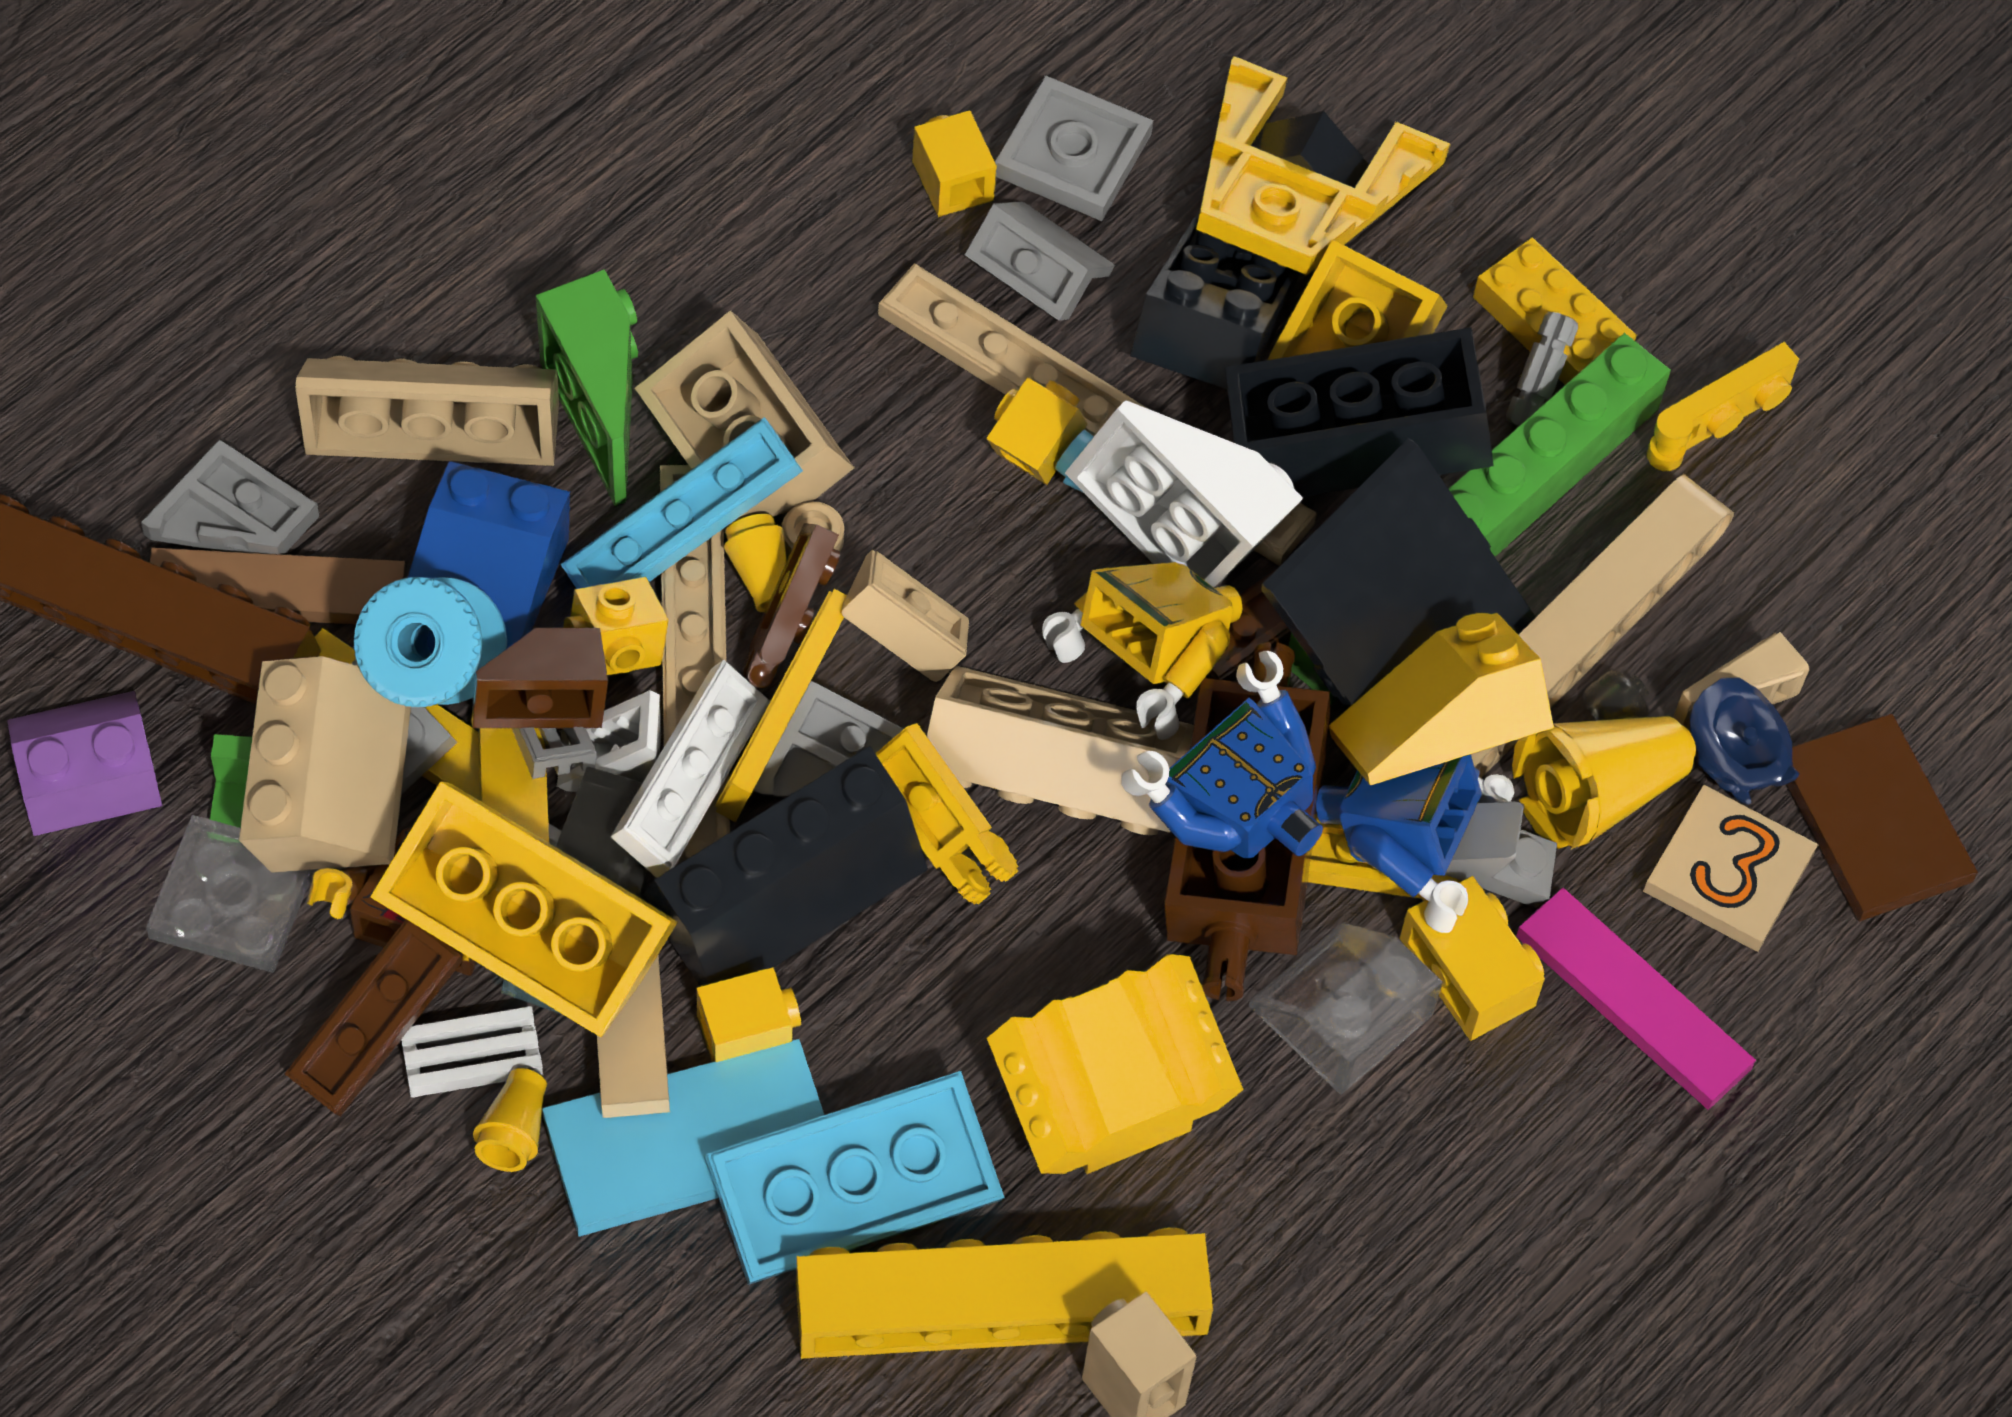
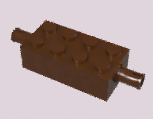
[1165,642,1330,1001]

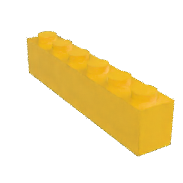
[796,1228,1213,1359]

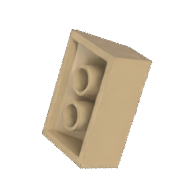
[635,310,854,524]
[239,656,411,873]

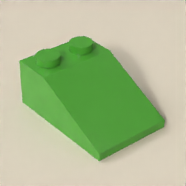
[536,269,638,506]

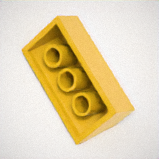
[370,781,678,1037]

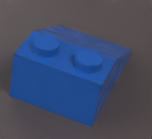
[408,461,570,653]

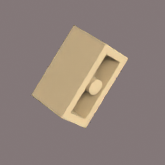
[1082,1291,1197,1417]

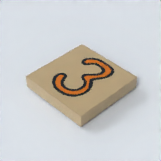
[1643,785,1818,952]

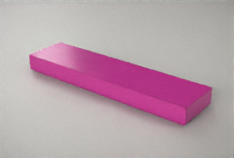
[1516,888,1756,1110]

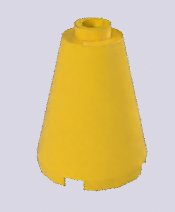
[1512,716,1696,849]

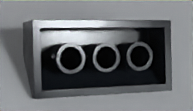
[641,746,928,987]

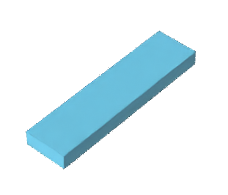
[561,417,803,589]

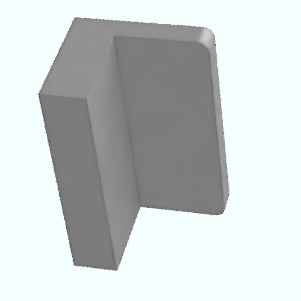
[965,201,1115,321]

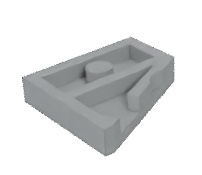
[141,440,319,555]
[753,681,903,797]

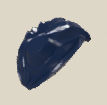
[1690,677,1800,805]

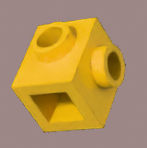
[563,577,669,675]

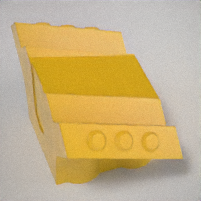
[987,954,1243,1174]

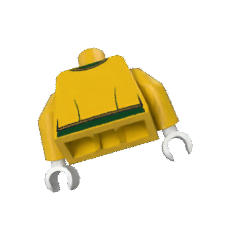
[1042,562,1242,740]

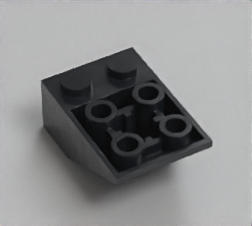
[1130,218,1301,390]

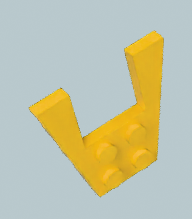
[1196,56,1450,275]

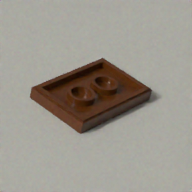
[1787,714,1978,922]

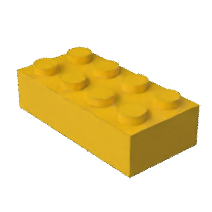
[1473,237,1637,385]

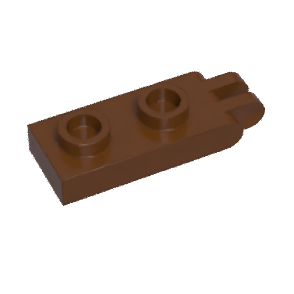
[741,523,840,688]

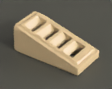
[1673,632,1809,730]

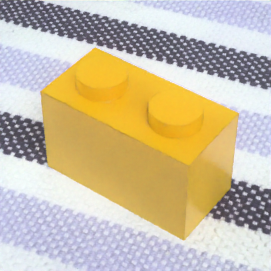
[1400,876,1545,1041]

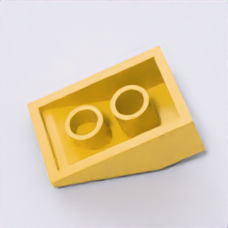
[1267,239,1448,360]
[1329,613,1554,786]

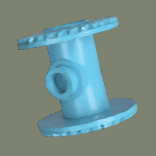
[354,577,507,707]

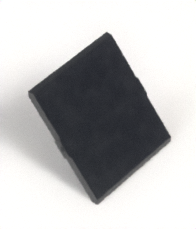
[1261,438,1536,710]

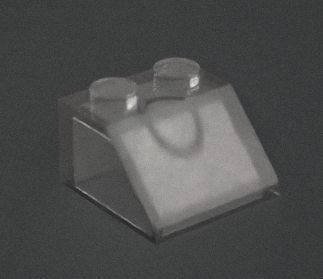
[1249,922,1443,1095]

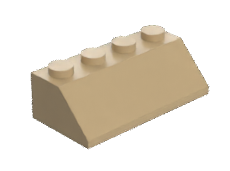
[295,356,559,466]
[927,666,1194,835]

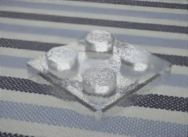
[146,815,314,973]

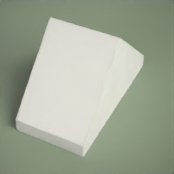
[557,690,661,794]

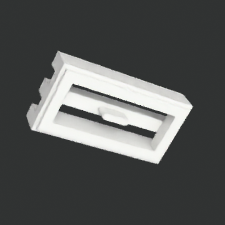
[401,1006,543,1098]

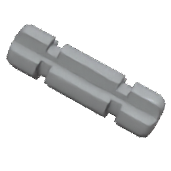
[1506,312,1578,427]

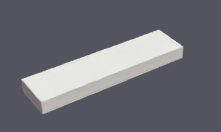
[611,660,770,877]

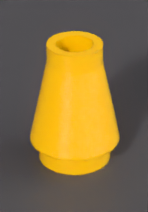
[724,514,787,612]
[473,1068,547,1172]

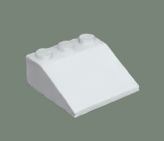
[1065,400,1303,588]

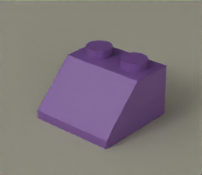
[7,691,162,836]

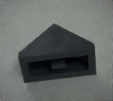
[1252,111,1369,188]

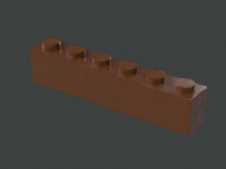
[0,494,321,705]

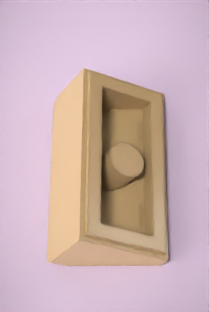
[842,549,969,682]

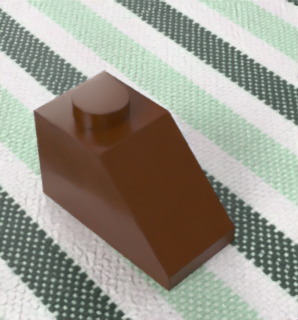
[471,628,608,728]

